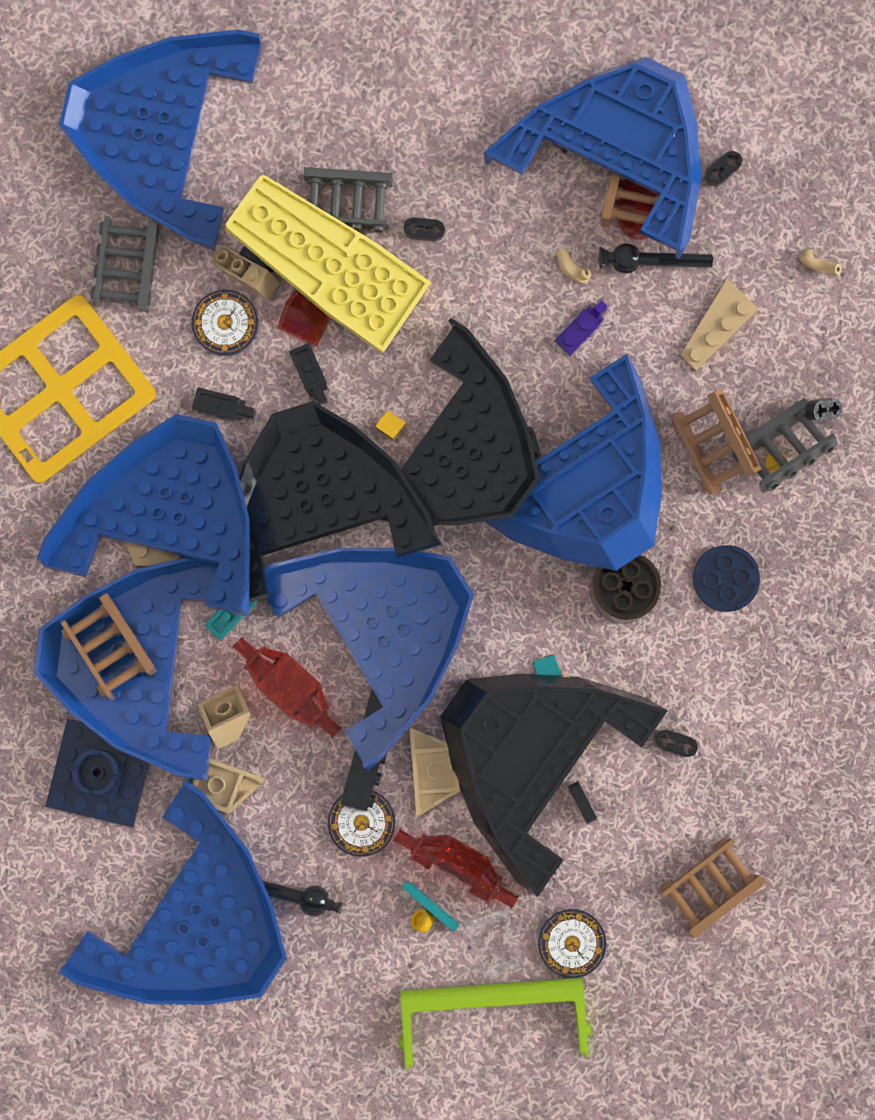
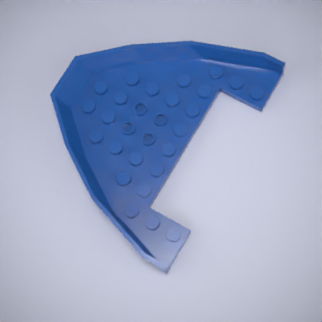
[59,29,262,251]
[484,57,702,259]
[484,354,662,571]
[36,414,250,617]
[265,548,474,771]
[34,557,217,781]
[59,779,287,1005]

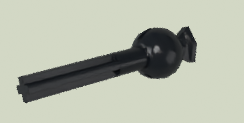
[598,243,713,274]
[262,880,343,917]

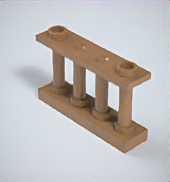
[601,172,660,228]
[670,390,762,495]
[60,593,157,701]
[659,838,766,938]

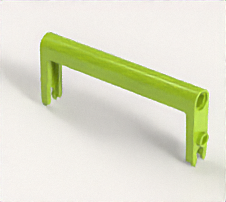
[399,977,591,1070]

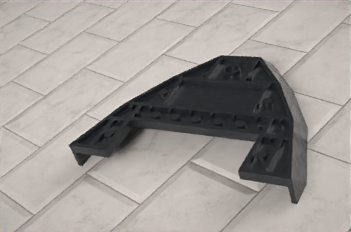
[381,318,540,525]
[216,401,441,603]
[440,674,668,897]

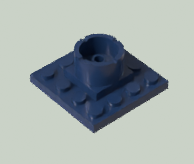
[45,718,150,827]

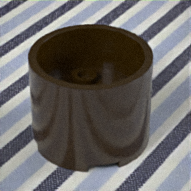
[590,555,661,624]

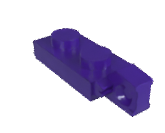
[554,300,608,356]

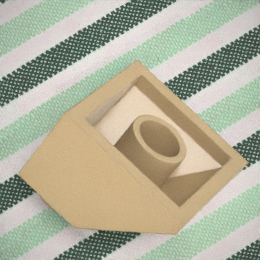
[198,685,251,749]

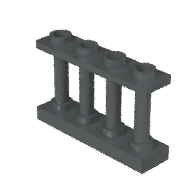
[303,167,393,233]
[91,216,160,312]
[732,398,837,494]

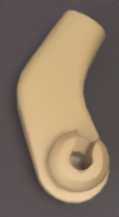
[556,249,591,284]
[800,249,841,275]

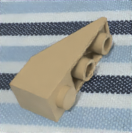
[210,245,280,300]

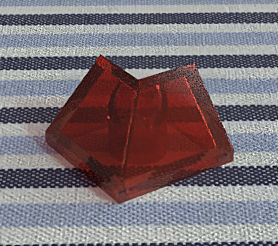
[277,289,331,347]

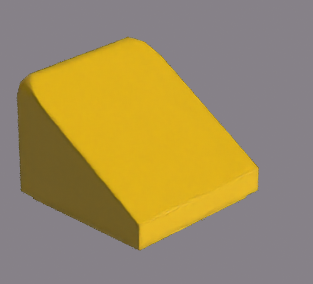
[375,411,406,441]

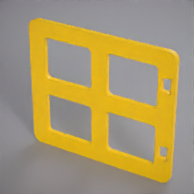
[0,295,156,483]

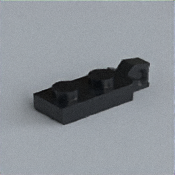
[289,343,328,405]
[192,387,256,421]

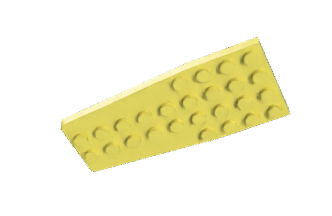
[225,175,431,354]

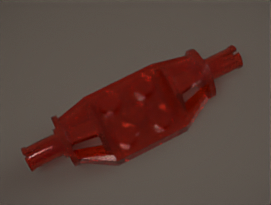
[233,637,342,738]
[393,829,519,909]

